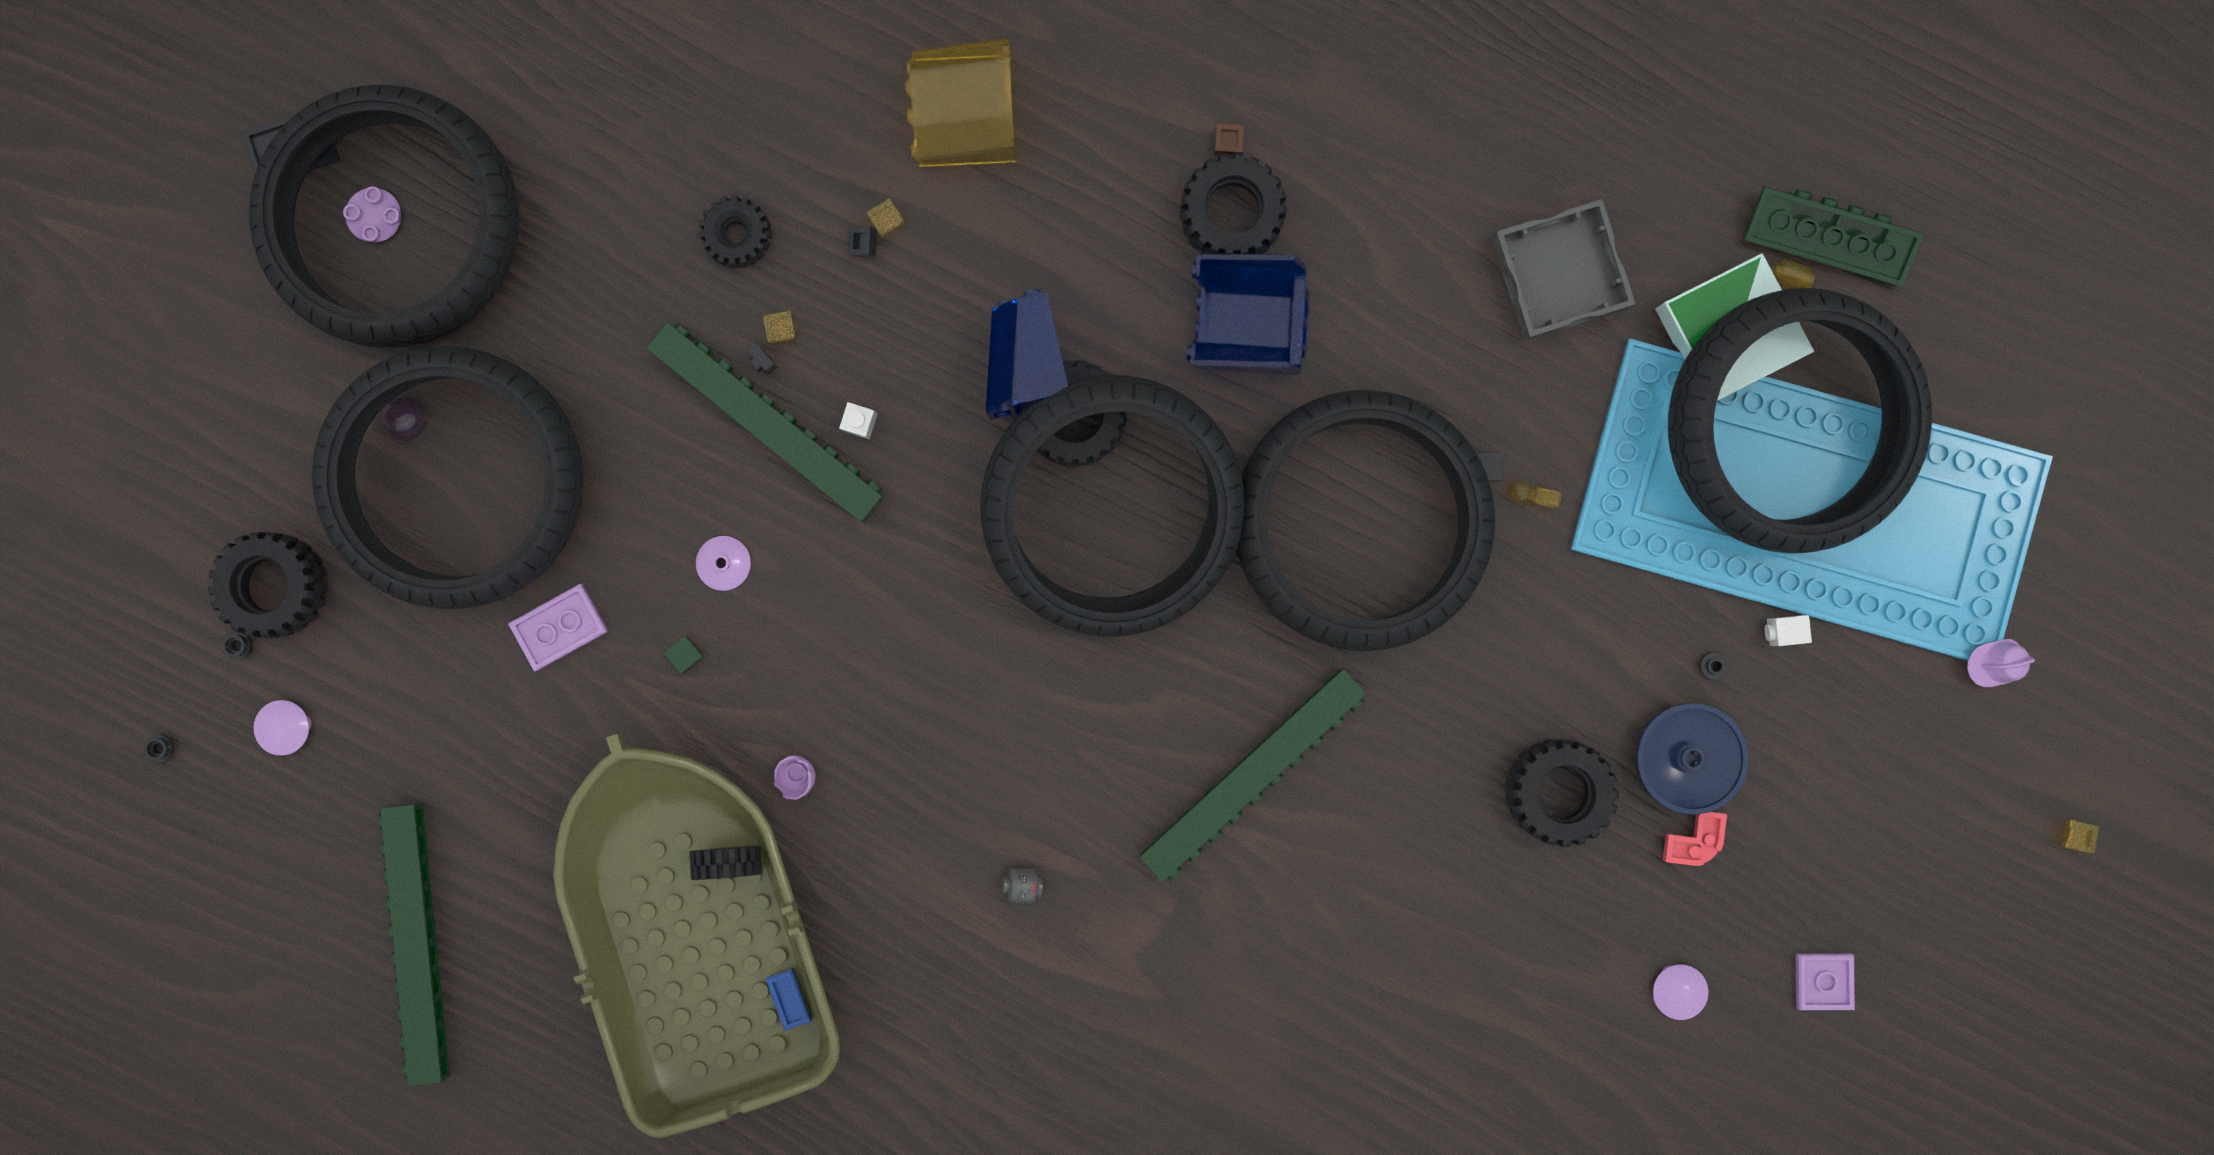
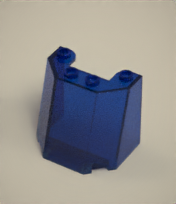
[1187,254,1310,375]
[986,289,1068,420]

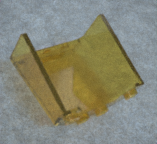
[905,38,1017,167]

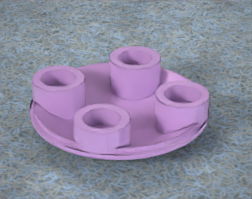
[343,186,401,243]
[254,700,312,755]
[1653,964,1708,1020]

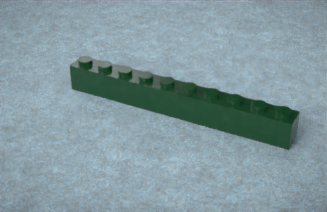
[647,322,884,523]
[1139,669,1366,882]
[378,802,450,1086]

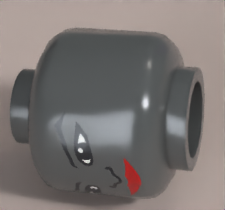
[1001,867,1043,904]

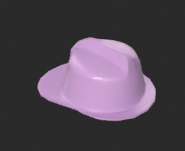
[1967,639,2035,687]

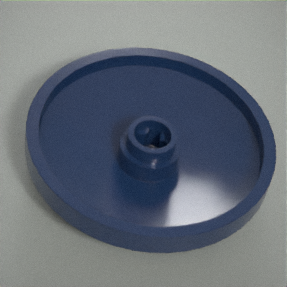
[1635,703,1749,814]

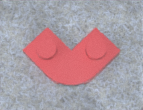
[1663,811,1727,866]

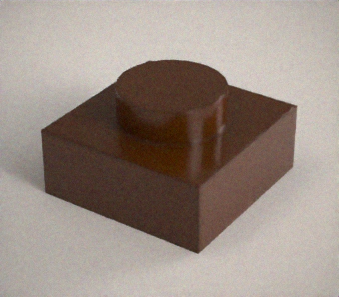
[1215,123,1244,154]

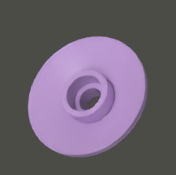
[696,536,751,591]

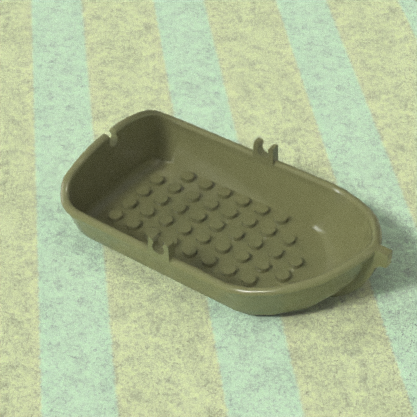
[553,733,840,1138]

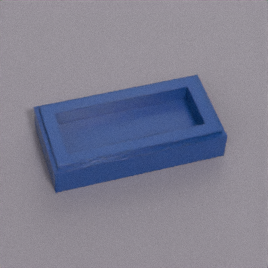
[766,968,812,1031]

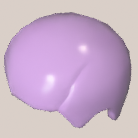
[774,755,816,800]

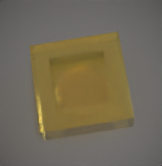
[867,198,905,238]
[763,311,797,344]
[2062,820,2099,854]

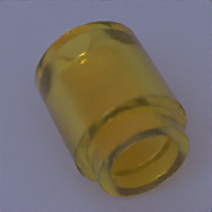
[1772,259,1815,289]

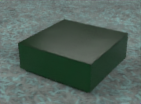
[664,635,704,674]

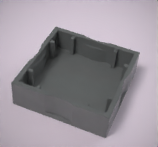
[1491,199,1636,341]

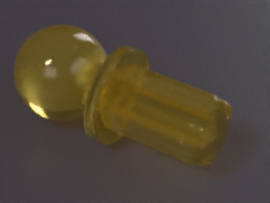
[1510,481,1561,508]

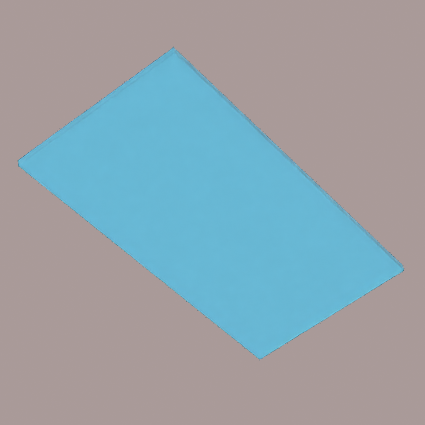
[1570,339,2053,661]

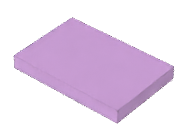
[508,584,609,672]

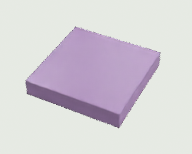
[1796,953,1855,1010]

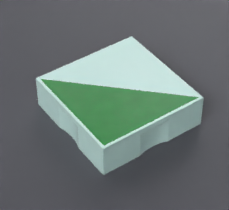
[1655,253,1814,401]

